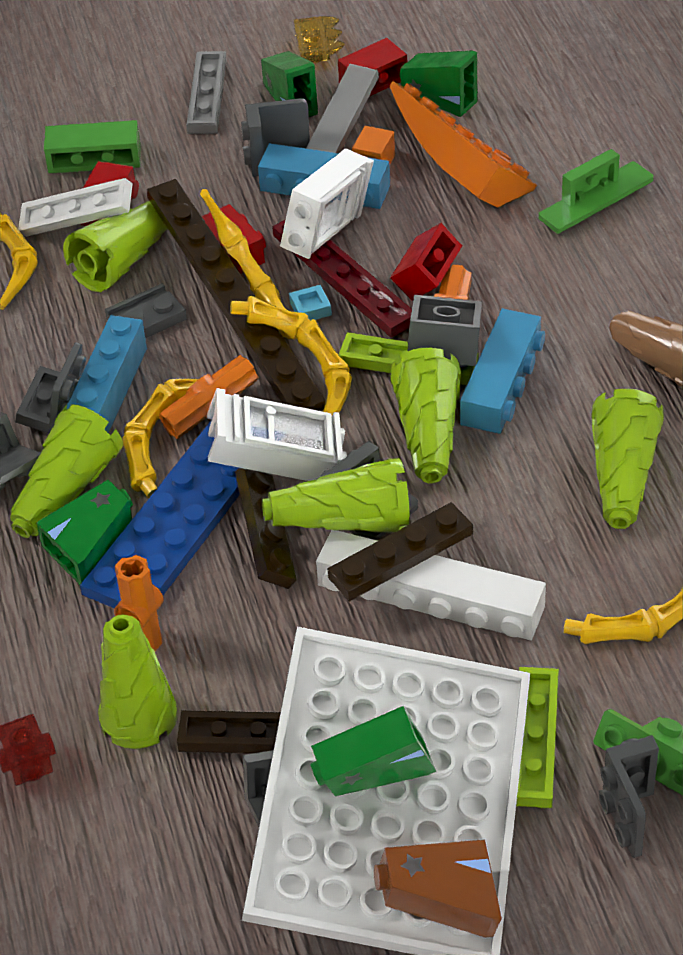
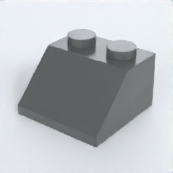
[407,295,482,368]

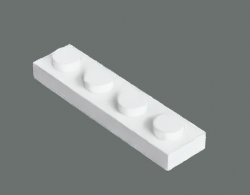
[18,178,133,237]

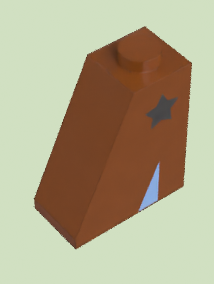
[374,839,502,938]

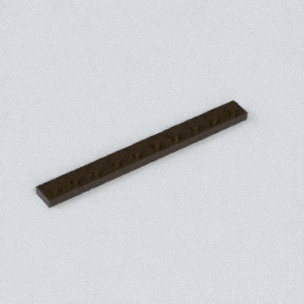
[147,179,325,411]

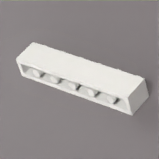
[316,530,546,641]

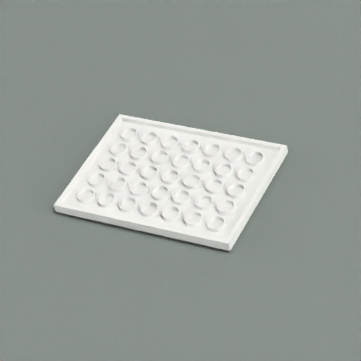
[242,627,530,955]

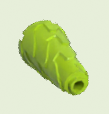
[63,201,167,292]
[391,348,461,483]
[591,389,664,529]
[10,404,123,538]
[262,458,410,532]
[98,615,177,749]

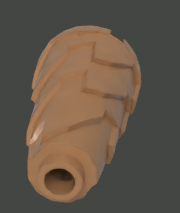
[609,310,683,389]

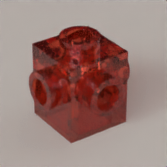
[0,714,56,786]

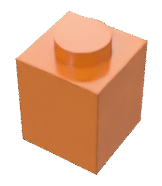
[352,126,395,165]

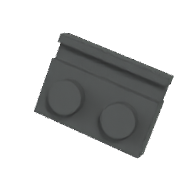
[105,283,187,338]

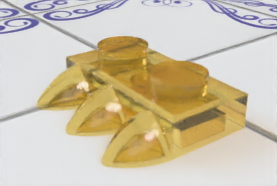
[293,16,345,63]

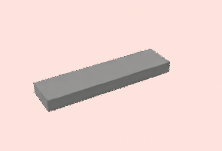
[186,51,227,134]
[306,64,379,153]

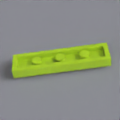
[338,332,479,385]
[516,667,559,808]

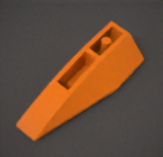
[390,82,537,208]

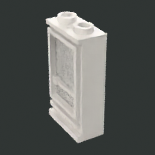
[280,149,374,259]
[207,388,347,481]

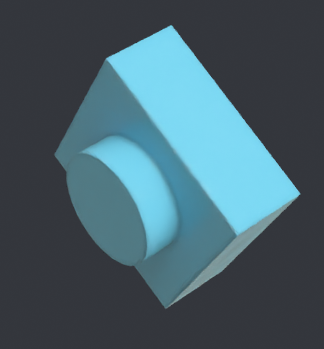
[289,285,332,320]

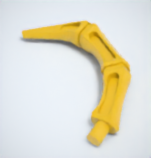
[200,189,291,339]
[0,213,38,310]
[230,296,352,416]
[122,379,198,499]
[564,587,683,644]

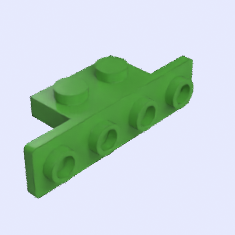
[538,149,653,234]
[593,709,683,796]

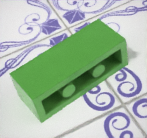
[44,120,141,173]

